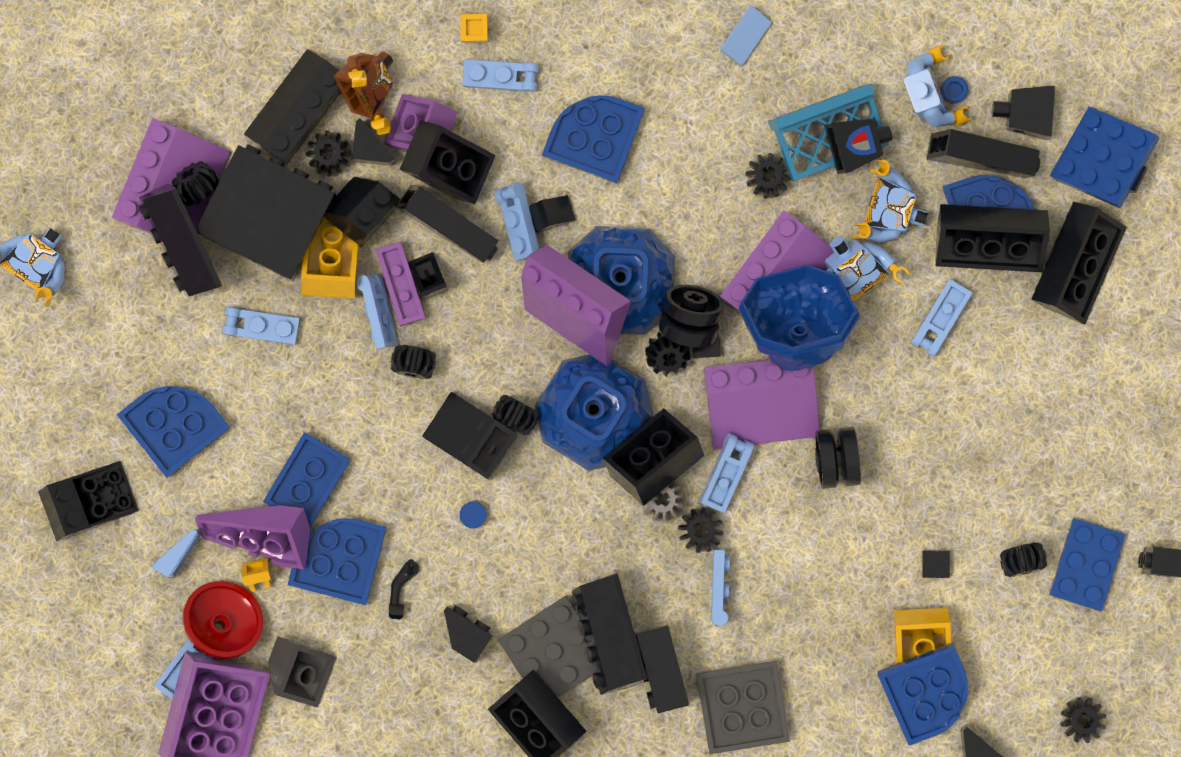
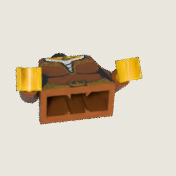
[334,52,393,135]

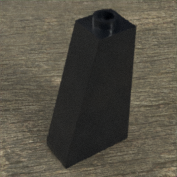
[926,129,1040,178]
[396,185,499,263]

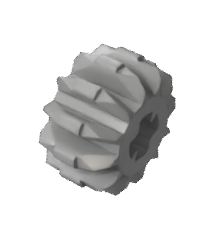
[639,484,685,522]

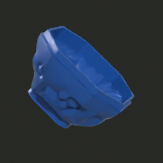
[568,226,675,335]
[739,265,860,371]
[534,354,653,471]

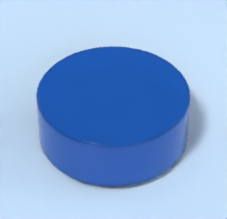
[941,76,968,104]
[460,502,487,529]

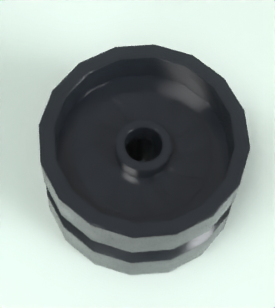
[659,285,724,347]
[815,427,861,489]

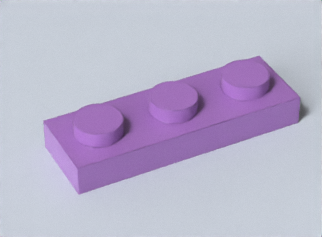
[375,241,426,327]

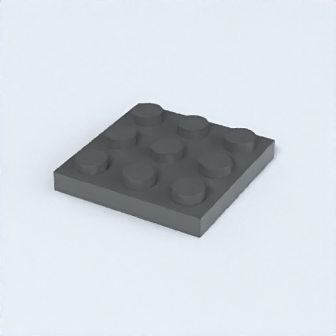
[498,596,594,697]
[696,661,790,754]

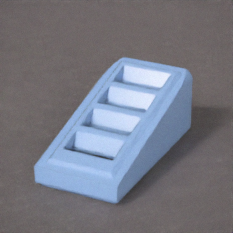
[152,529,201,578]

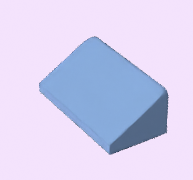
[720,5,772,66]

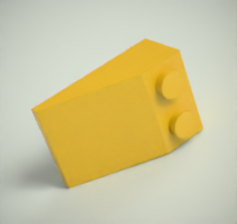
[301,217,359,299]
[894,608,951,664]

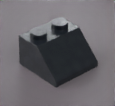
[324,177,400,247]

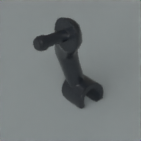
[388,559,419,620]

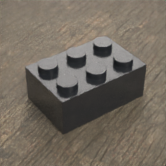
[399,120,496,204]
[603,408,705,506]
[636,625,689,714]
[487,670,587,757]

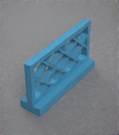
[768,83,889,181]

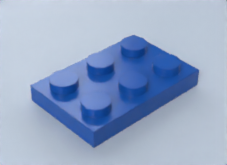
[263,432,351,528]
[1049,518,1125,612]

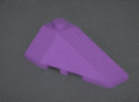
[195,505,310,570]

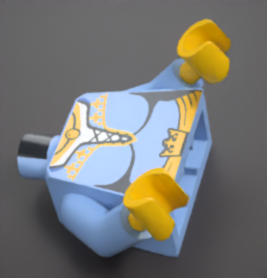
[903,45,972,127]
[852,159,928,243]
[0,227,65,307]
[825,236,909,301]

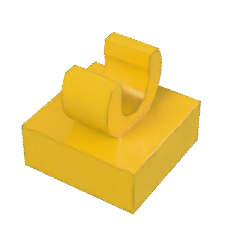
[460,14,488,43]
[242,558,271,592]

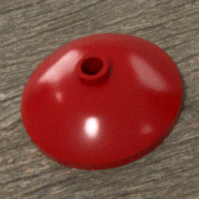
[182,581,263,659]

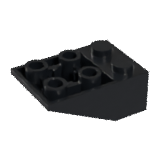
[422,392,519,480]
[38,461,139,542]

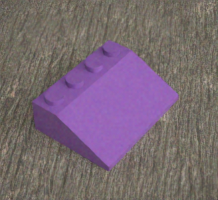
[112,118,231,234]
[720,210,834,316]
[521,245,631,366]
[704,360,819,449]
[158,651,270,757]

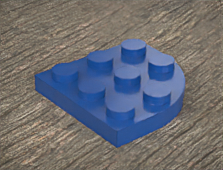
[542,95,645,184]
[942,175,1035,210]
[117,386,231,478]
[287,518,387,605]
[878,642,968,746]

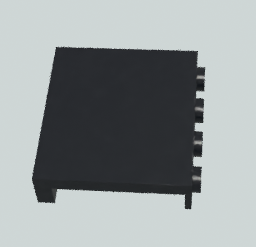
[196,144,337,282]

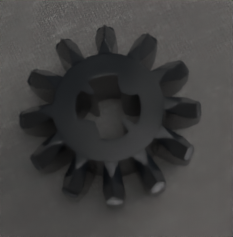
[306,130,352,177]
[745,153,791,199]
[172,161,218,206]
[645,331,691,377]
[391,345,436,379]
[492,395,539,435]
[678,507,724,553]
[1000,542,1047,577]
[1060,697,1106,743]

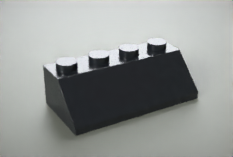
[244,49,341,166]
[138,183,222,296]
[1031,201,1127,325]
[935,204,1050,273]
[571,574,647,695]

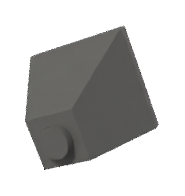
[268,636,336,707]

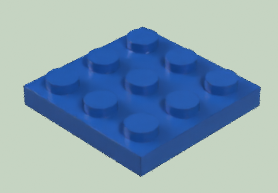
[1050,107,1160,208]

